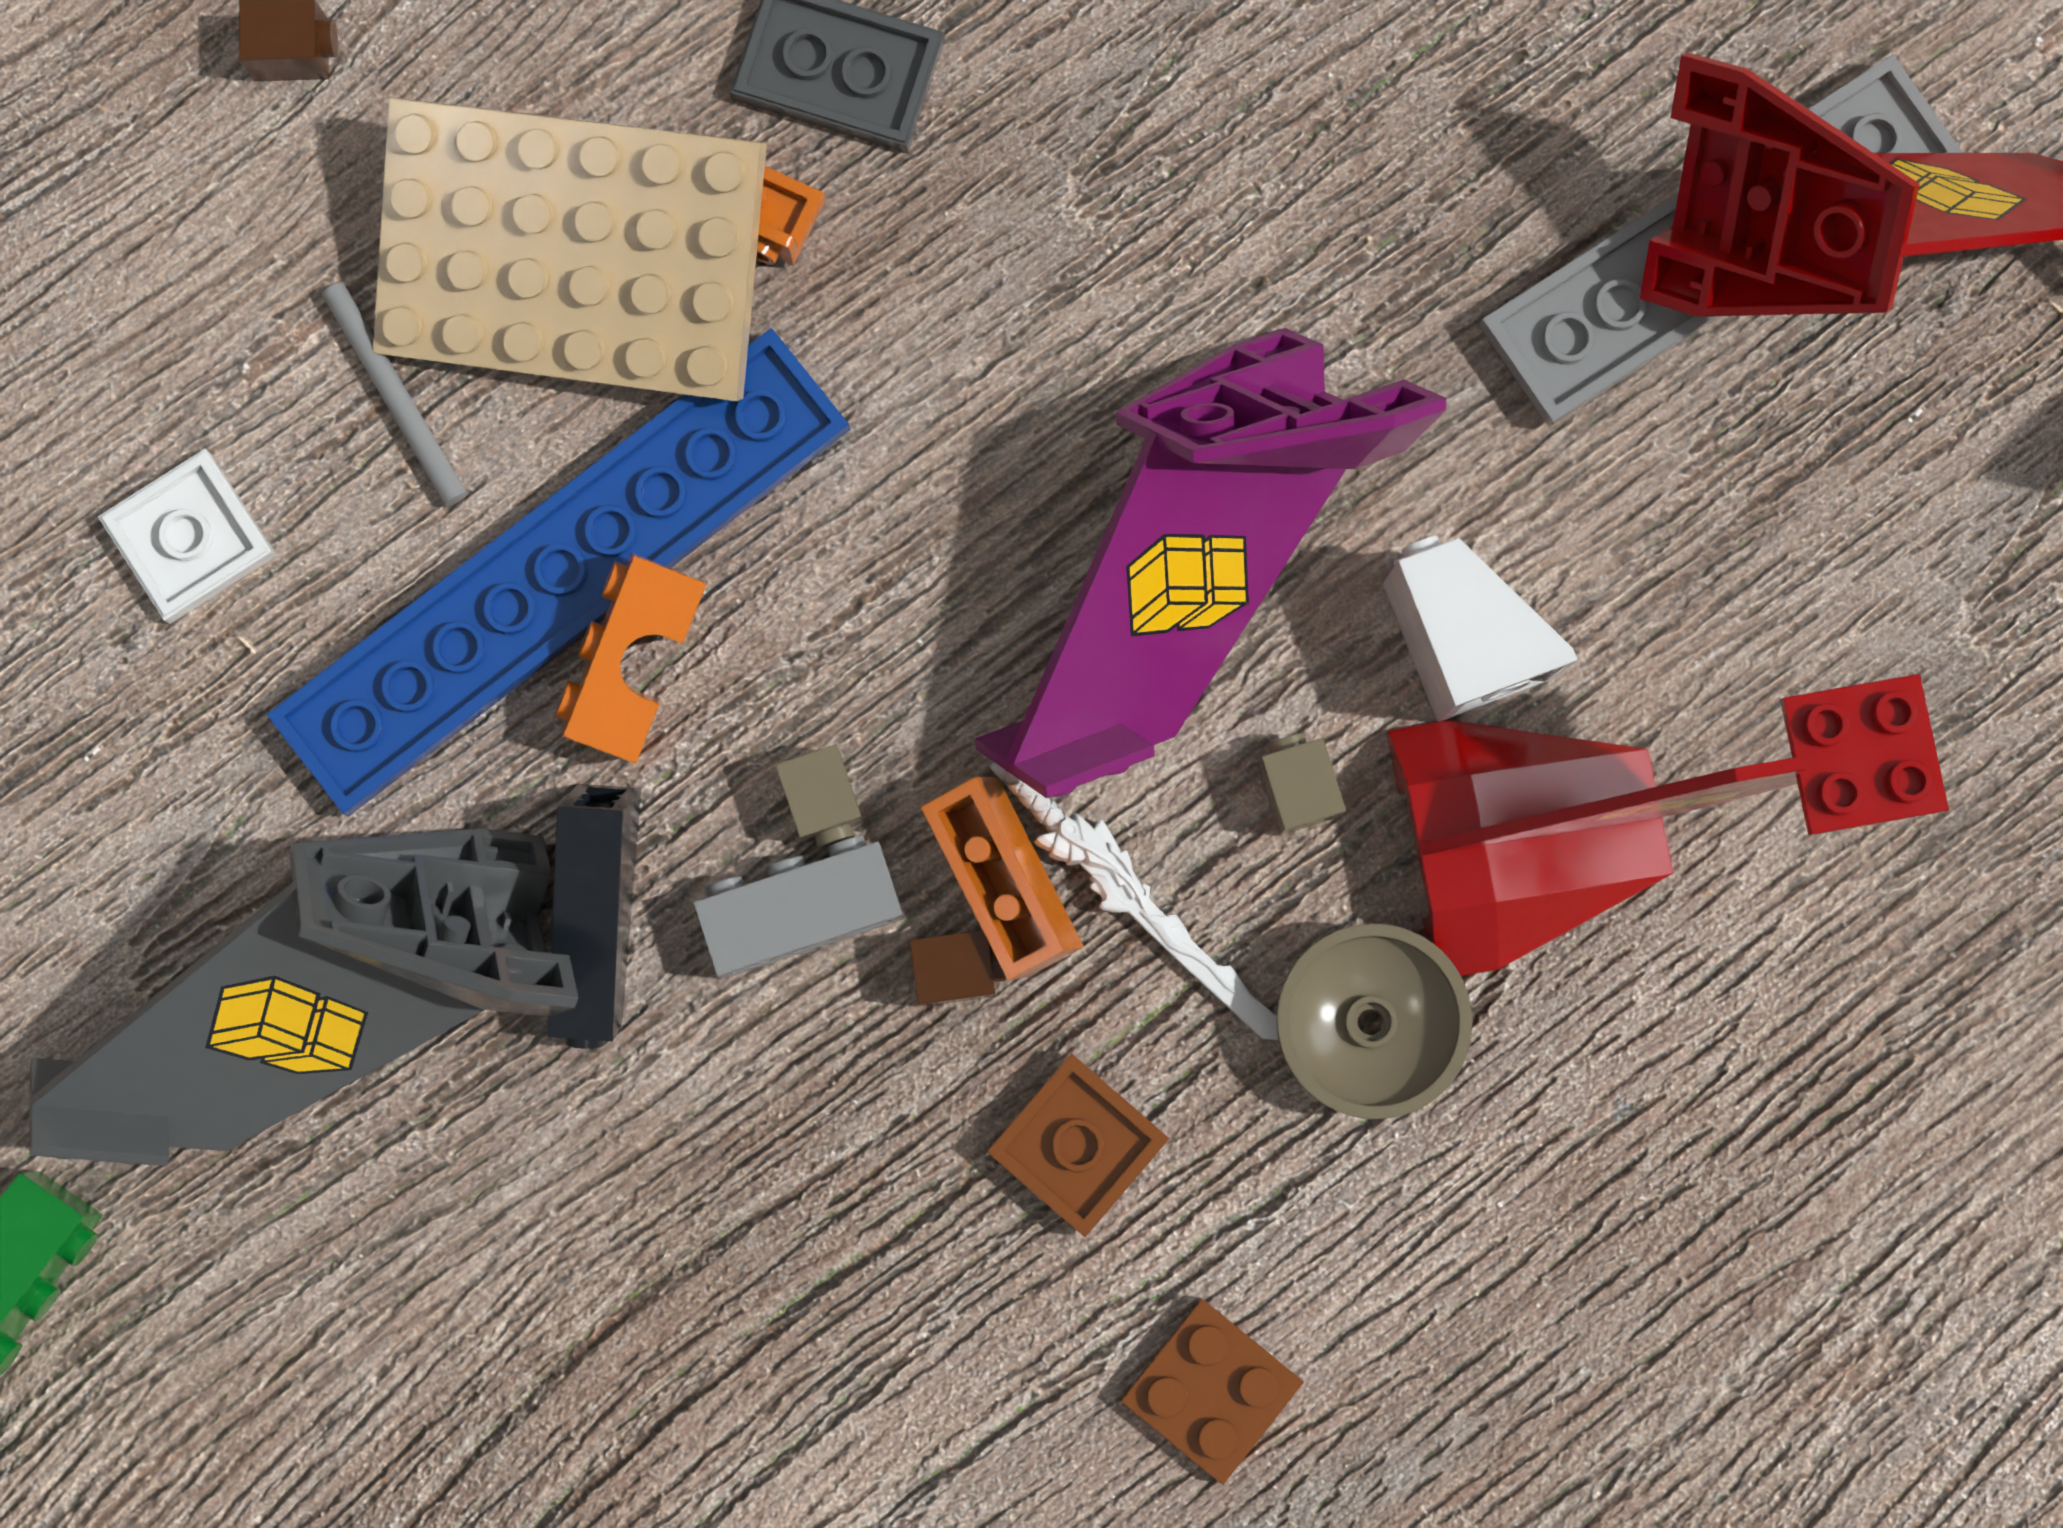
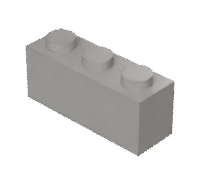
[693,836,905,979]

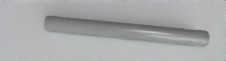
[322,282,468,507]

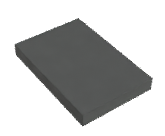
[730,0,945,153]

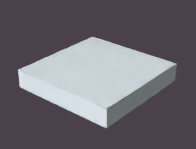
[98,449,277,624]

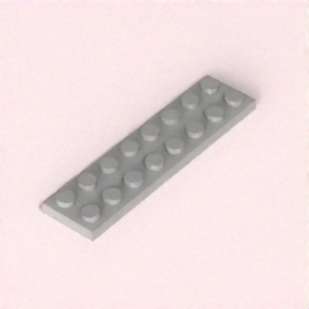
[1479,54,1963,427]

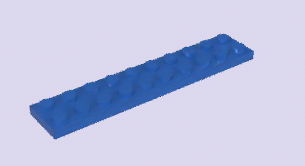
[266,328,850,817]

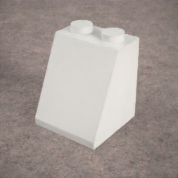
[1382,536,1577,722]

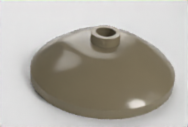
[1276,923,1473,1119]

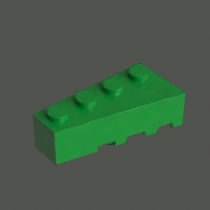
[0,1171,103,1375]

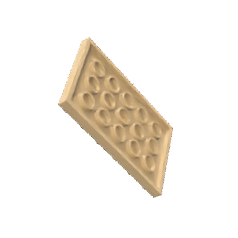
[373,98,767,401]

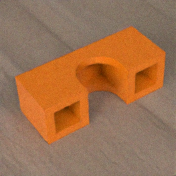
[554,552,707,764]

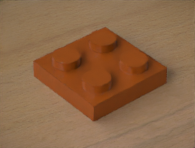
[987,1053,1170,1237]
[1120,1298,1304,1485]

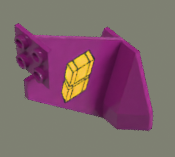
[975,328,1446,798]

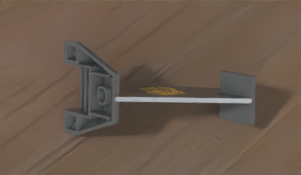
[29,828,579,1166]

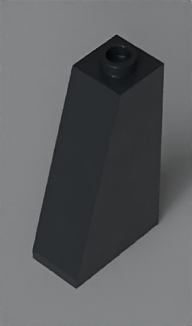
[548,784,641,1049]

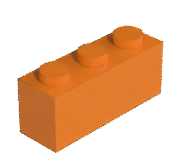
[921,777,1084,981]

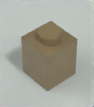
[1257,733,1346,836]
[775,744,864,849]

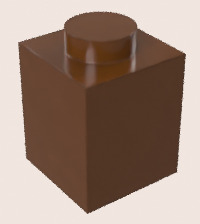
[239,0,338,82]
[910,930,1007,1007]

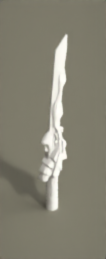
[990,762,1278,1040]

